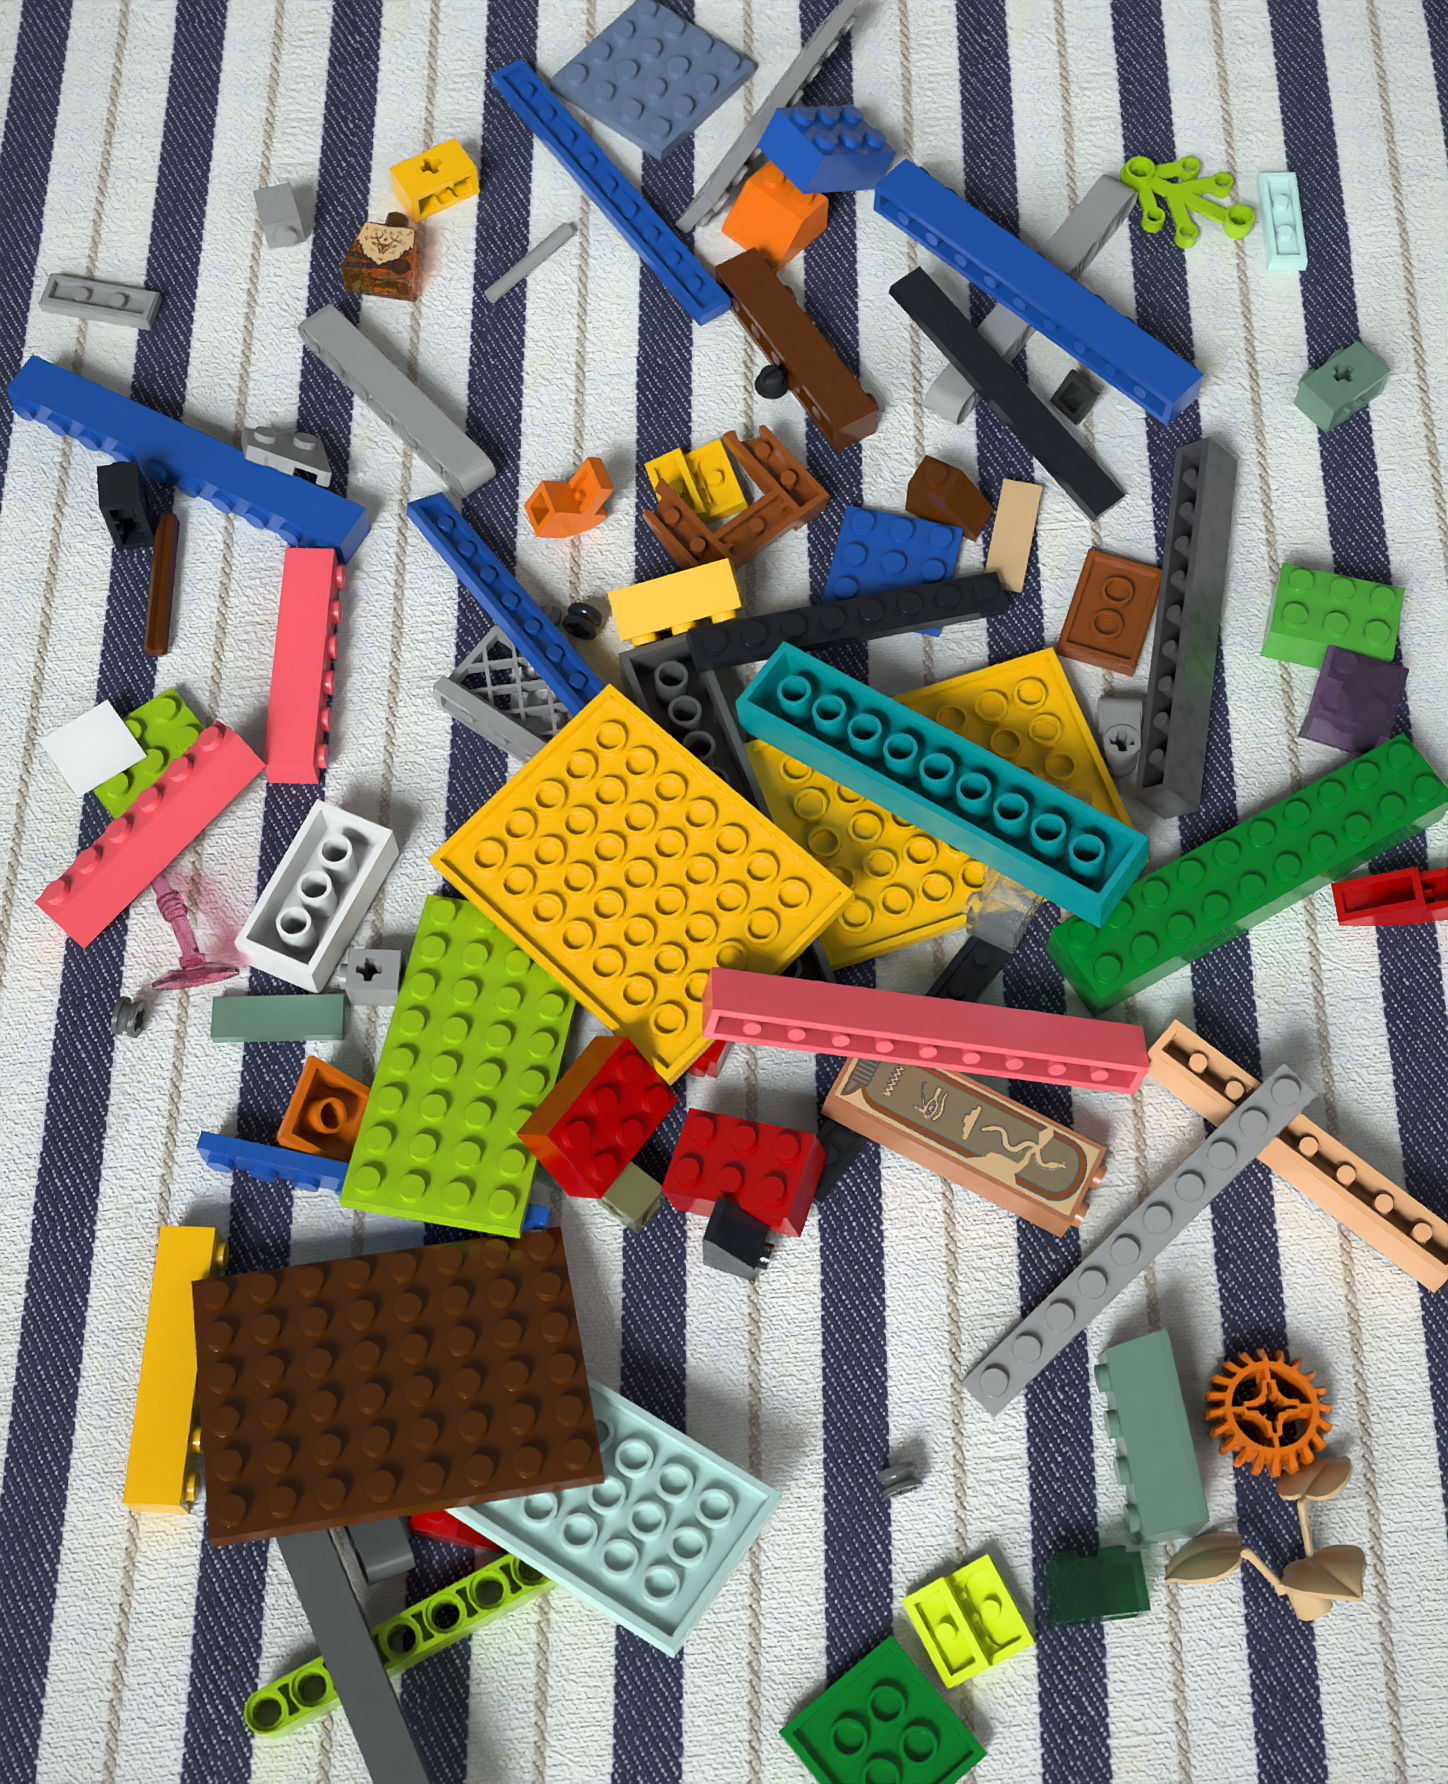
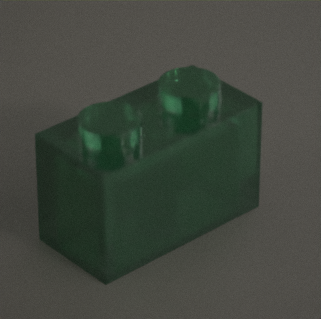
[1039,1545,1151,1629]

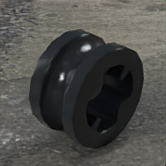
[562,602,603,640]

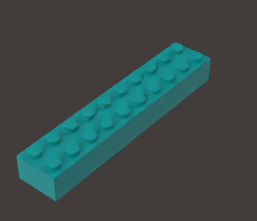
[735,641,1149,929]

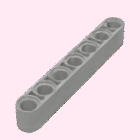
[297,304,496,499]

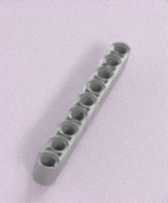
[923,174,1138,426]

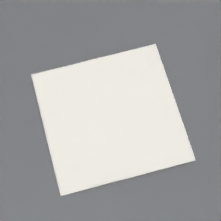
[39,700,147,798]

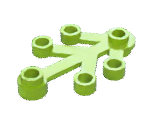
[1120,156,1255,249]

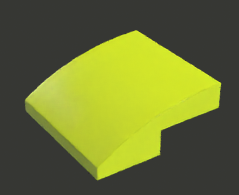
[901,1554,1038,1690]

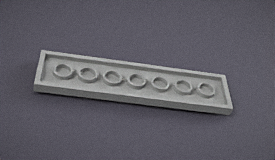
[675,0,861,233]

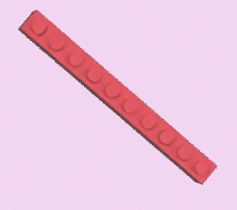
[702,967,1150,1095]

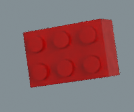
[516,1036,678,1199]
[661,1108,827,1238]

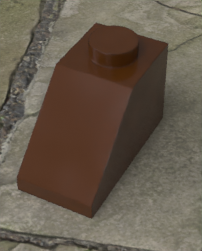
[905,454,994,543]

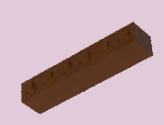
[715,247,879,452]

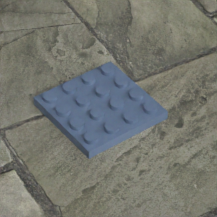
[550,0,755,162]

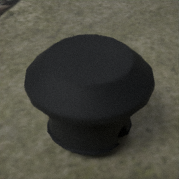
[754,364,789,399]

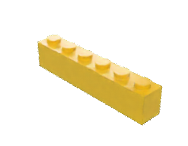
[122,1225,229,1514]

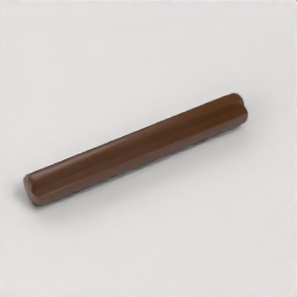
[143,513,180,657]

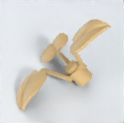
[1164,1456,1367,1621]

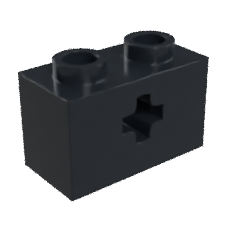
[96,461,156,551]

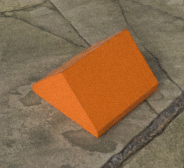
[276,1056,371,1163]

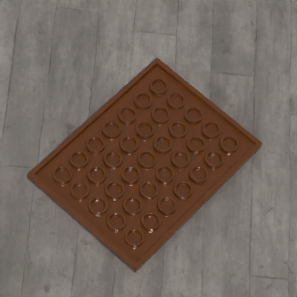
[191,1226,604,1548]

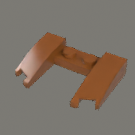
[643,425,829,574]

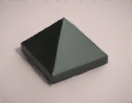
[1050,369,1101,425]

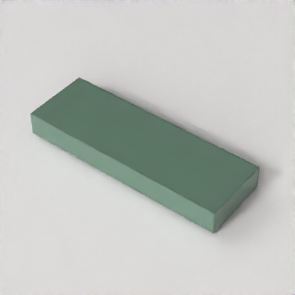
[211,994,346,1043]

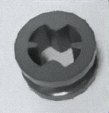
[111,996,147,1038]
[876,1461,924,1499]

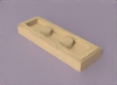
[984,479,1043,593]

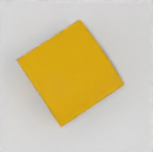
[644,438,749,524]

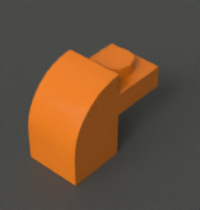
[524,457,614,538]

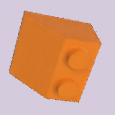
[722,160,828,273]

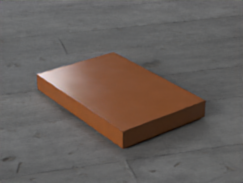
[1055,548,1162,677]

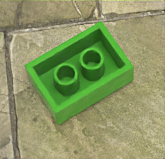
[1260,563,1405,682]

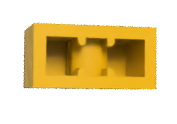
[389,138,480,223]

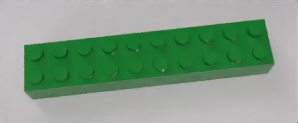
[1046,733,1448,1018]

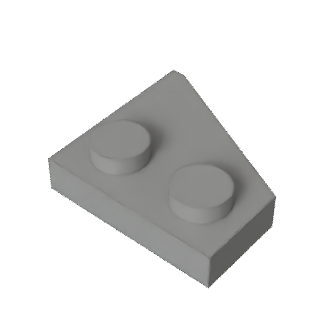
[241,426,332,487]

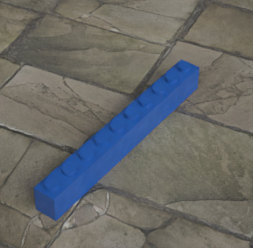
[873,158,1204,426]
[6,354,371,565]

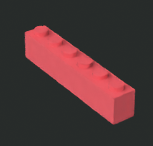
[262,548,345,784]
[34,720,266,949]

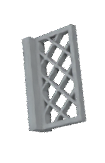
[433,624,569,765]

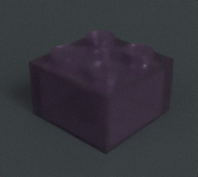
[1297,644,1409,756]

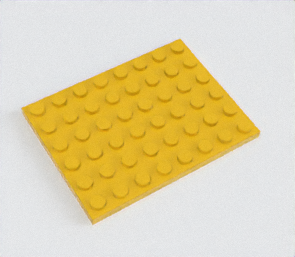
[743,647,1149,971]
[428,683,855,1086]

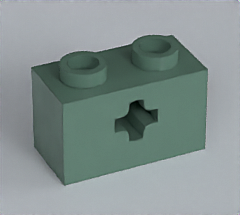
[1294,341,1391,434]

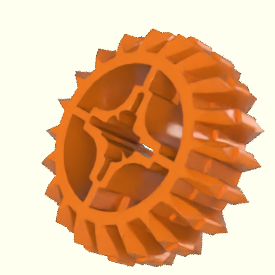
[1203,1348,1332,1478]

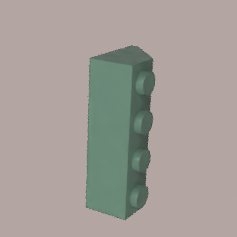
[1094,1329,1210,1546]

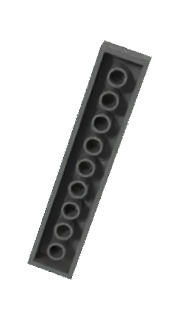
[619,633,838,984]

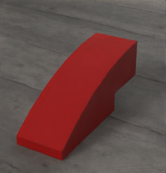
[1331,866,1448,926]

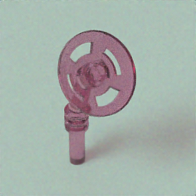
[150,870,240,991]

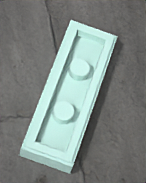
[1256,172,1308,271]

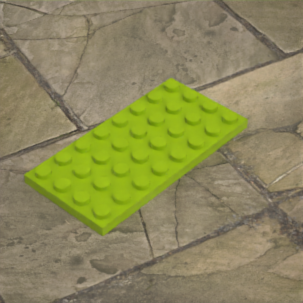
[339,894,578,1238]

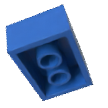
[757,104,897,194]

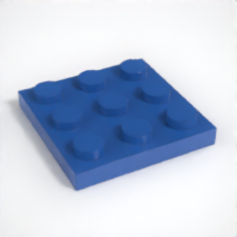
[821,505,964,637]

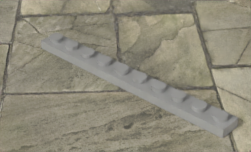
[961,1063,1318,1418]

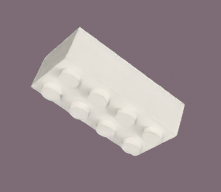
[234,799,399,994]

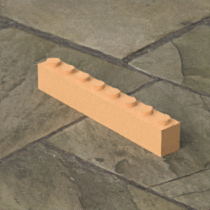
[1147,1019,1448,1293]

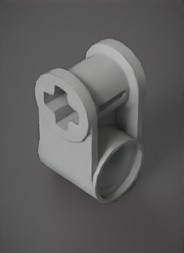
[1096,697,1142,778]

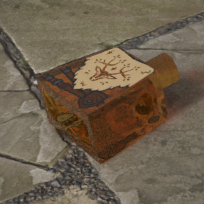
[341,212,420,302]

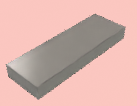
[39,273,162,331]

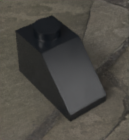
[702,1197,775,1282]

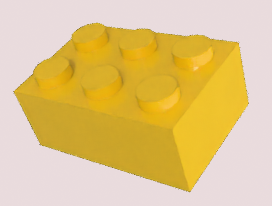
[607,558,746,647]

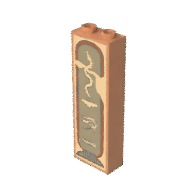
[820,1057,1107,1238]

